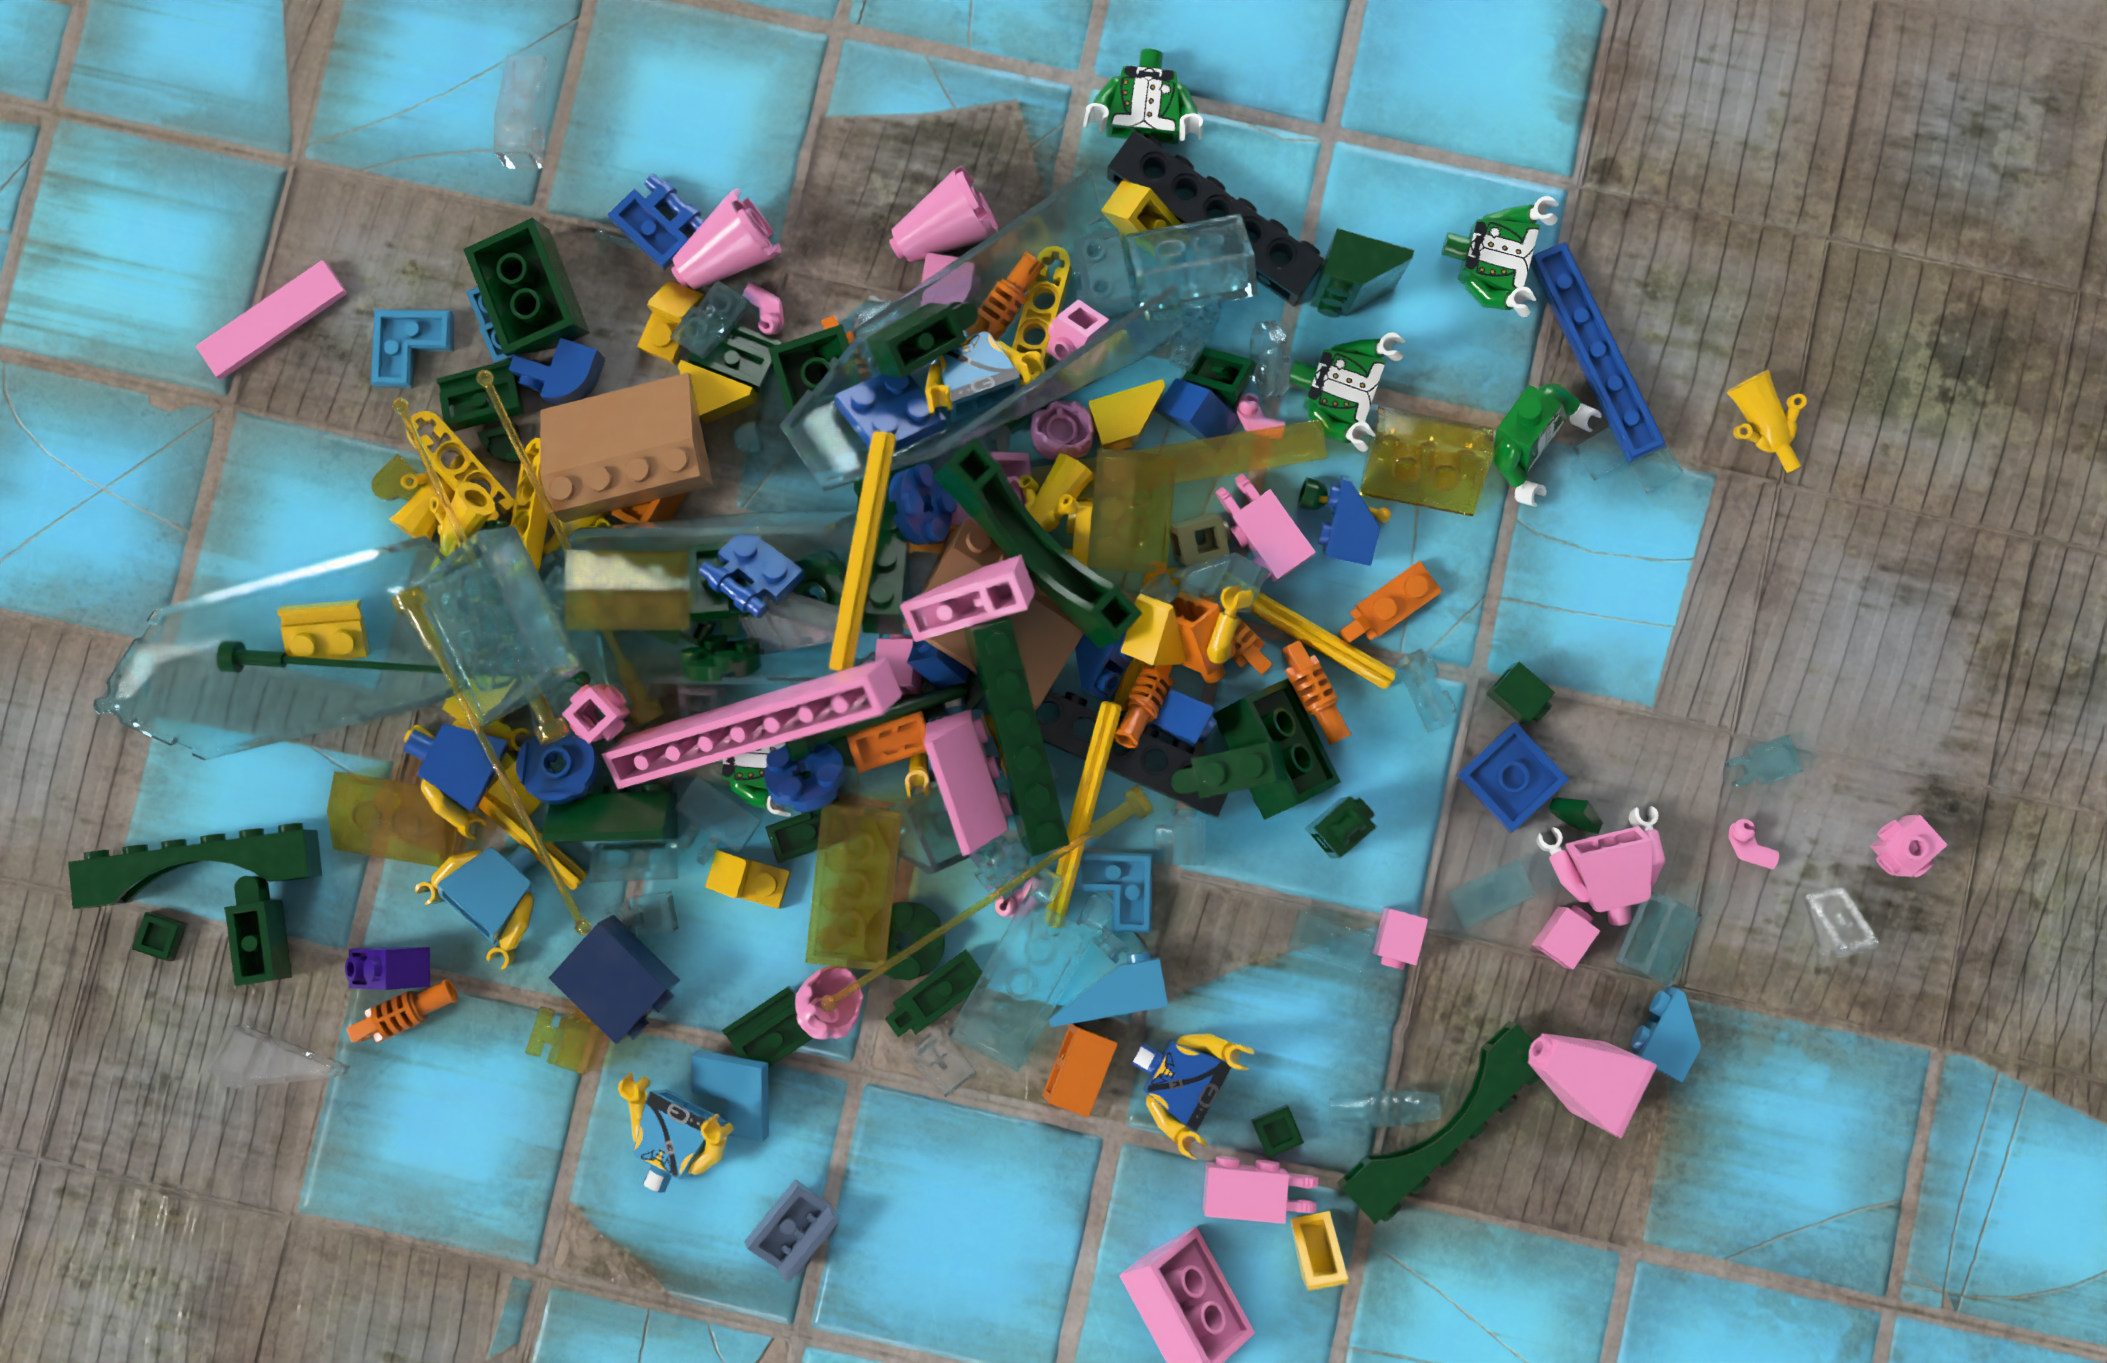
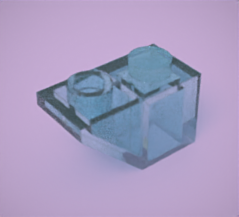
[1171,553,1269,613]

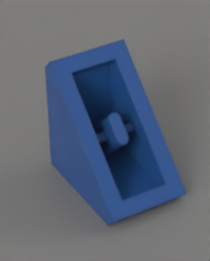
[1155,378,1240,452]

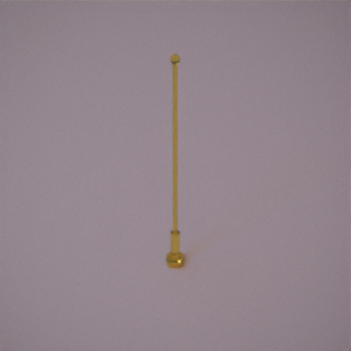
[477,370,664,726]
[392,398,571,746]
[391,586,591,935]
[821,785,1154,1011]

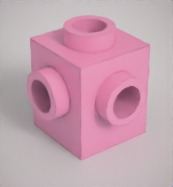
[1046,299,1110,372]
[562,683,631,743]
[1870,815,1947,877]

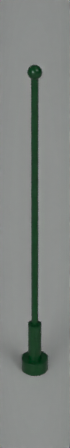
[216,640,591,687]

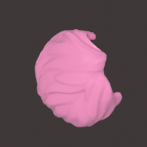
[1030,400,1095,461]
[795,965,864,1040]

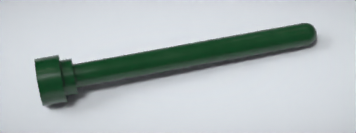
[785,683,968,761]

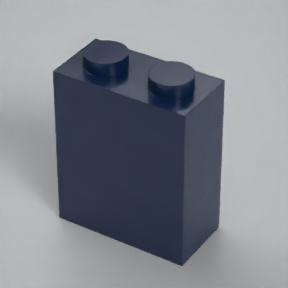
[549,914,680,1044]

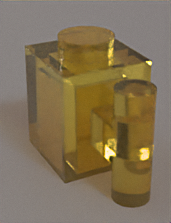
[525,1006,605,1075]

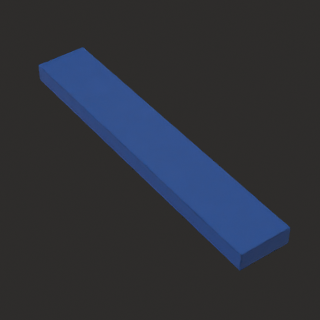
[1530,241,1667,463]

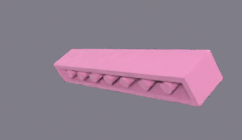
[601,658,902,789]

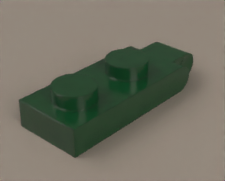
[884,949,989,1038]

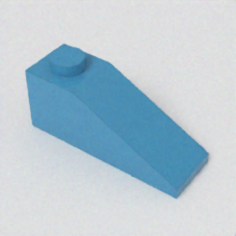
[1049,951,1168,1027]

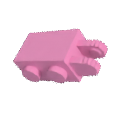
[1215,473,1316,584]
[1202,1156,1319,1224]

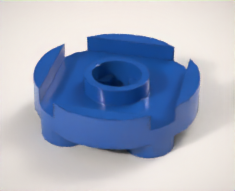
[889,463,957,545]
[516,724,599,805]
[764,742,846,812]

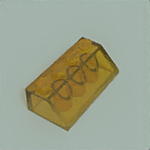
[805,801,903,971]

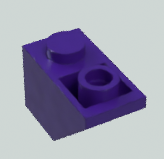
[345,947,430,990]

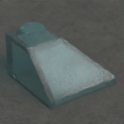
[874,786,988,875]

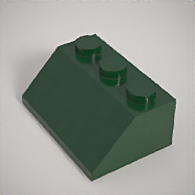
[463,218,590,356]
[1310,228,1415,318]
[768,324,865,467]
[1212,678,1341,820]
[542,784,678,843]

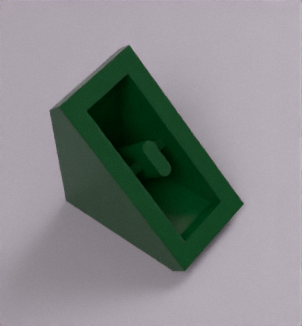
[1182,346,1257,409]

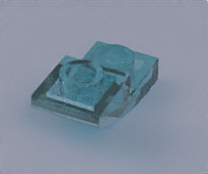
[670,280,751,359]

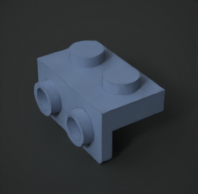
[744,1179,839,1283]

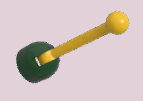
[1297,477,1391,523]

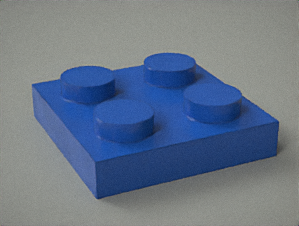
[834,374,946,452]
[1456,722,1570,833]

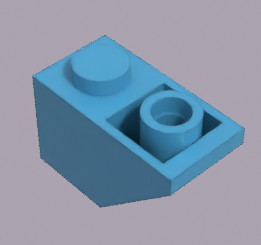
[1630,986,1701,1083]

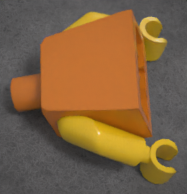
[1162,567,1253,683]

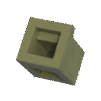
[1167,513,1231,566]

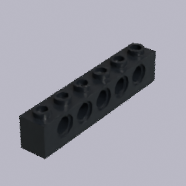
[1107,130,1324,306]
[1035,688,1228,818]

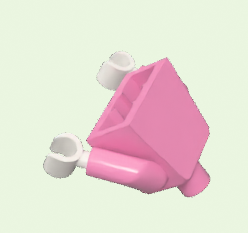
[1536,806,1665,926]

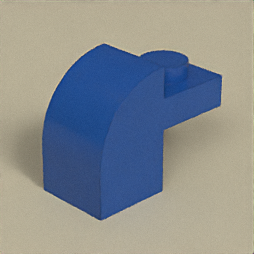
[509,338,605,406]

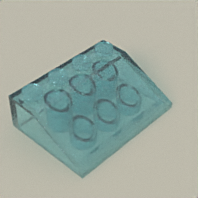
[411,526,584,729]

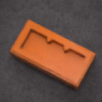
[846,711,927,773]

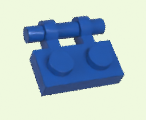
[607,174,704,271]
[699,527,805,618]

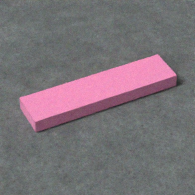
[195,260,348,380]

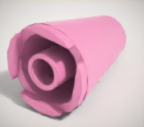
[889,165,1000,263]
[671,189,782,290]

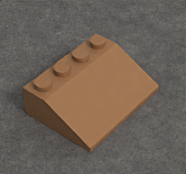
[540,372,713,523]
[903,517,1084,710]

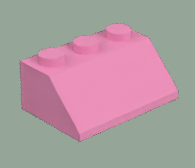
[924,709,1013,856]
[1119,1227,1255,1363]

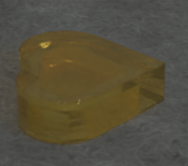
[371,453,423,501]

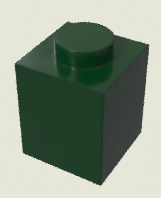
[1486,662,1555,724]

